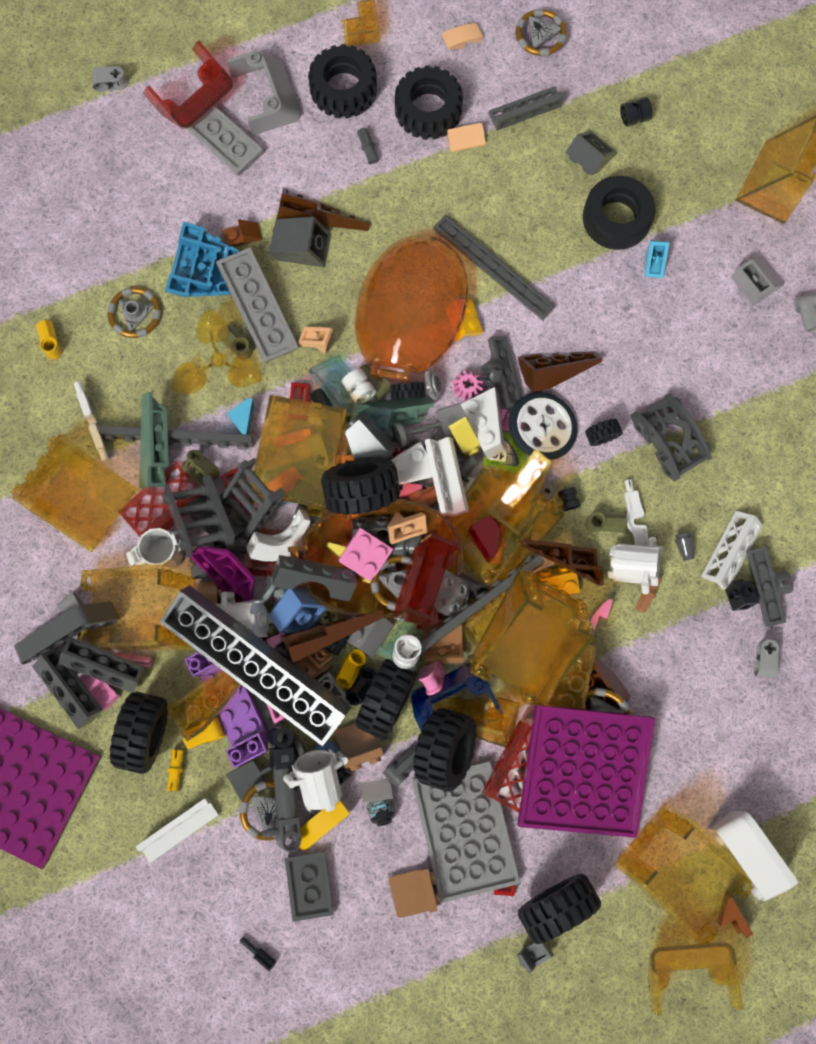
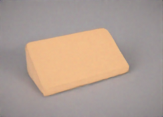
[447,123,486,152]

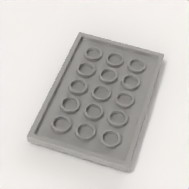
[412,762,520,903]

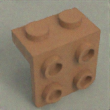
[422,619,464,665]
[335,723,384,771]
[389,867,441,918]

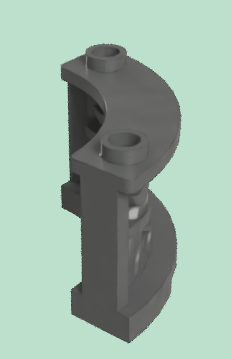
[630,393,712,482]

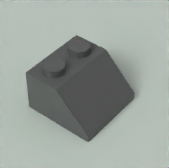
[565,131,617,175]

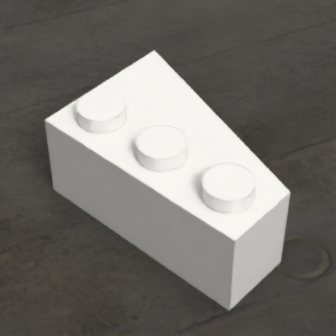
[461,387,505,459]
[389,442,432,485]

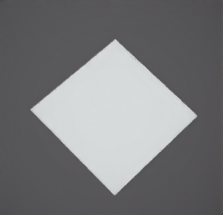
[361,779,393,803]

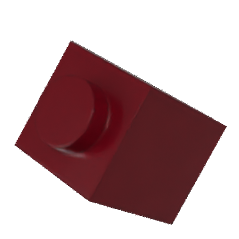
[468,514,501,563]

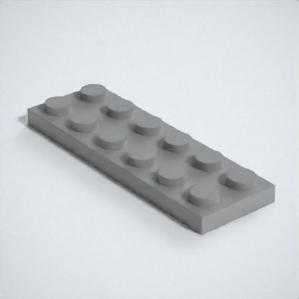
[216,248,299,364]

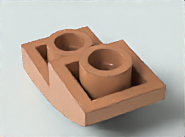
[295,648,333,677]

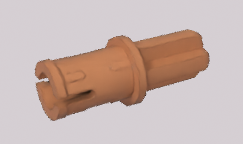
[635,578,662,613]

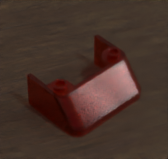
[143,40,233,129]
[393,533,462,626]

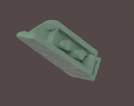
[139,392,169,488]
[340,397,434,431]

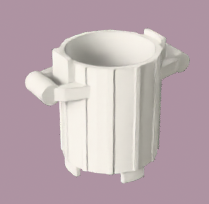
[126,528,183,573]
[608,537,663,594]
[216,592,273,639]
[283,749,348,812]

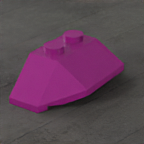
[190,546,255,603]

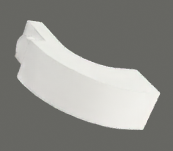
[246,509,311,561]

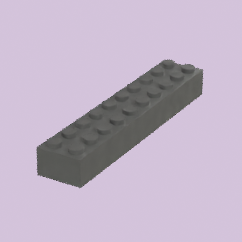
[160,585,351,746]

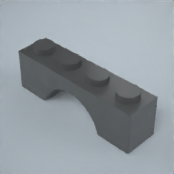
[272,555,357,601]

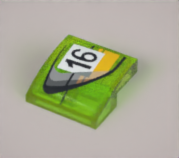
[483,431,527,475]

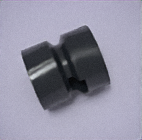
[620,97,653,127]

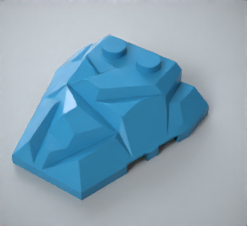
[165,221,240,297]

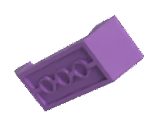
[184,652,268,769]

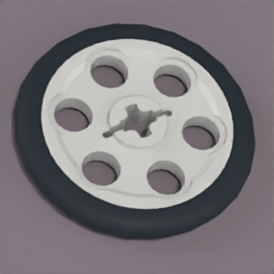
[509,392,577,461]

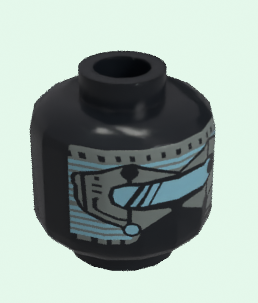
[367,799,396,827]

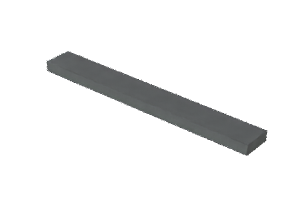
[433,215,556,321]

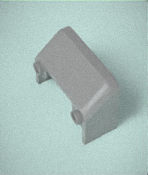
[227,51,301,136]

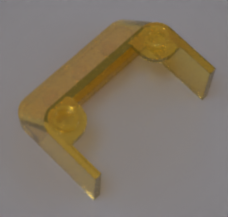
[648,942,743,1016]

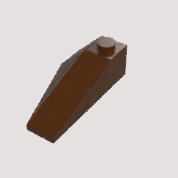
[518,352,602,392]
[564,639,631,710]

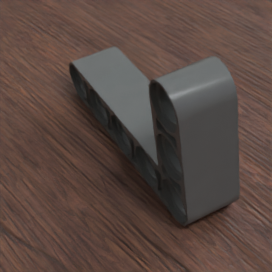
[14,602,119,664]

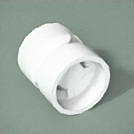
[342,368,376,405]
[392,635,421,669]

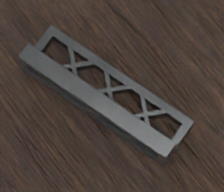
[488,87,564,131]

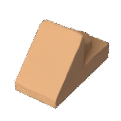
[298,327,333,354]
[388,512,427,544]

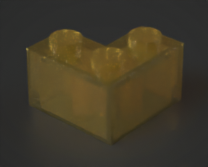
[342,0,380,47]

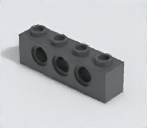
[58,636,145,693]
[32,647,103,729]

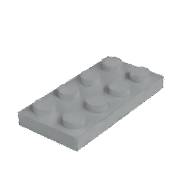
[187,104,264,176]

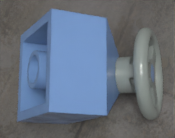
[259,577,329,633]

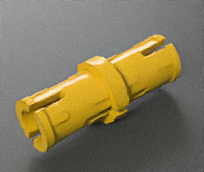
[166,749,185,791]

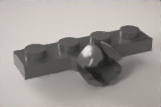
[481,336,522,409]
[746,546,794,627]

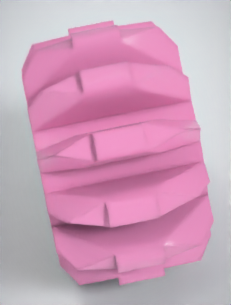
[452,370,484,402]

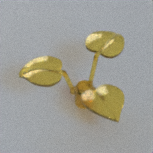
[173,309,261,394]

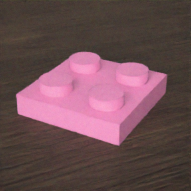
[338,527,393,582]

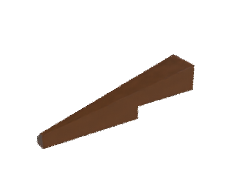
[276,188,370,231]
[519,539,604,586]
[280,609,385,663]

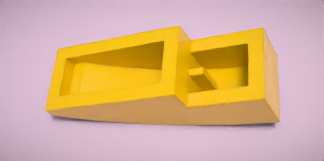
[299,800,351,852]

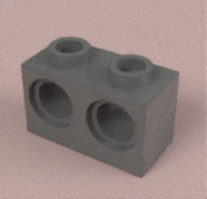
[351,516,393,547]

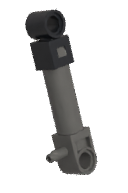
[261,726,301,852]

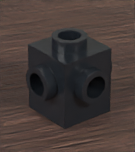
[725,579,760,611]

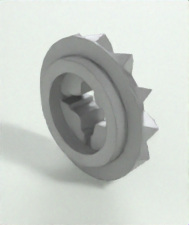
[424,370,442,400]

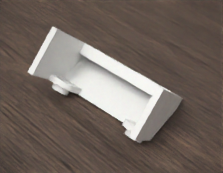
[707,810,798,902]

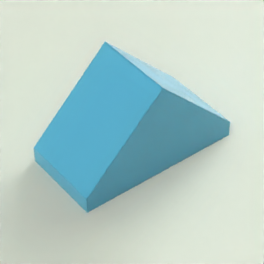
[645,240,669,278]
[227,398,255,435]

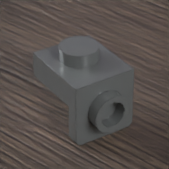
[518,942,554,973]

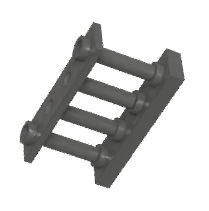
[220,458,286,539]
[162,475,235,558]

